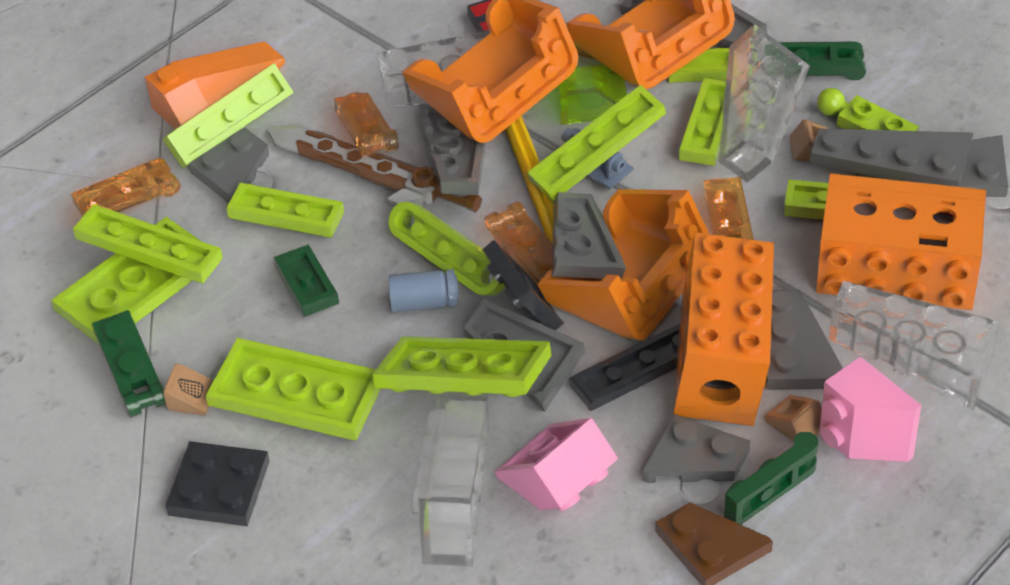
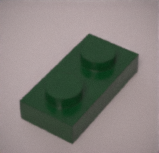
[274,244,339,317]

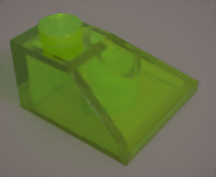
[554,65,627,125]

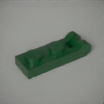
[765,41,866,81]
[92,310,166,418]
[724,432,819,525]

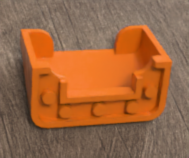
[402,0,578,143]
[566,0,735,89]
[537,189,709,340]

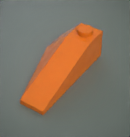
[145,41,285,129]

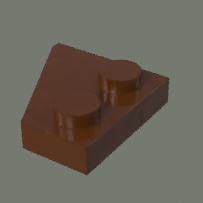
[655,503,773,585]

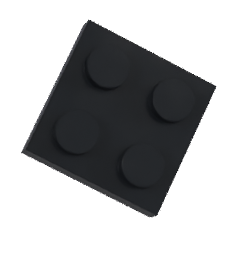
[482,240,564,330]
[165,441,270,527]

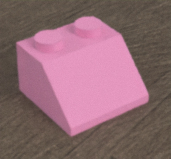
[819,356,921,462]
[494,418,618,511]

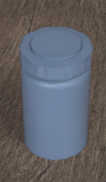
[389,269,459,312]

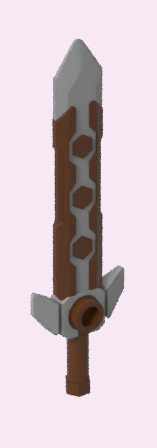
[268,124,482,213]

